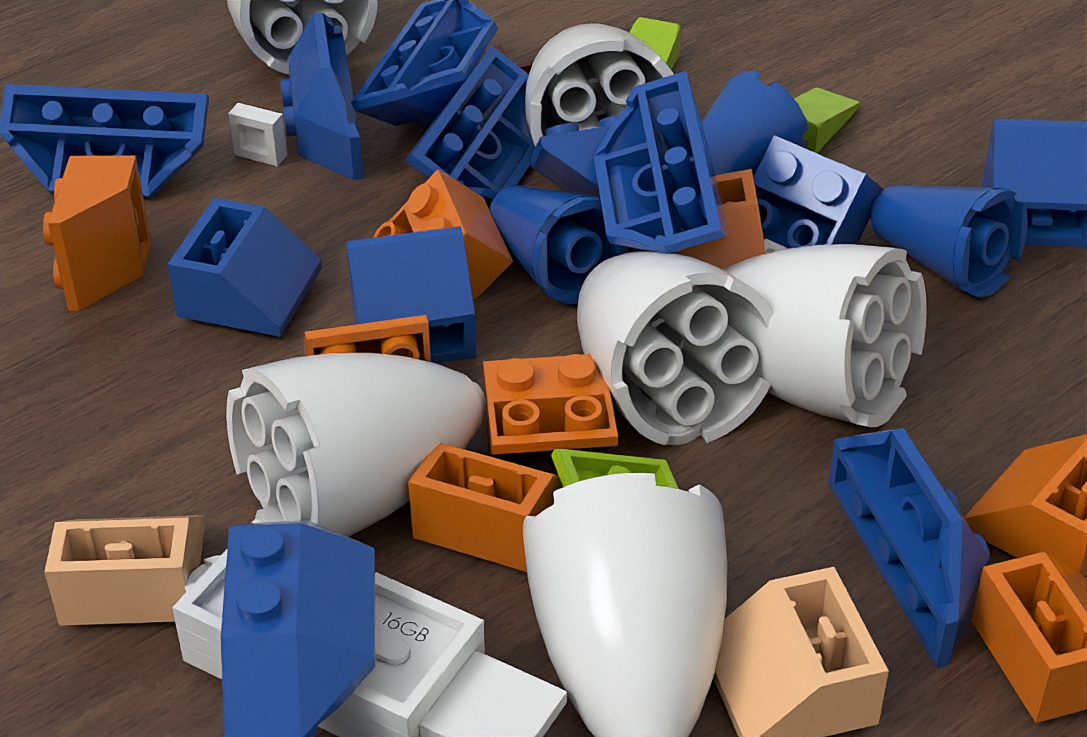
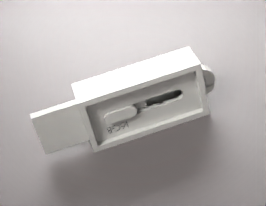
[172,519,567,737]

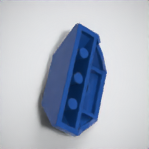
[351,0,498,126]
[280,13,364,180]
[404,45,535,206]
[593,71,728,254]
[0,84,210,199]
[828,428,990,668]
[220,520,375,737]

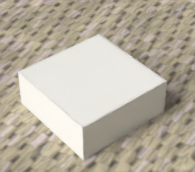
[228,103,287,166]

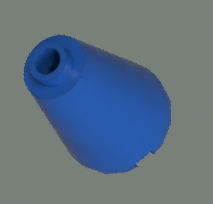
[701,71,809,177]
[489,185,628,305]
[870,185,1028,298]

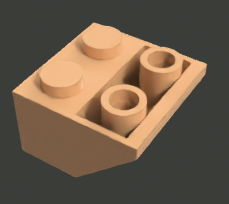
[45,515,205,626]
[713,567,889,737]

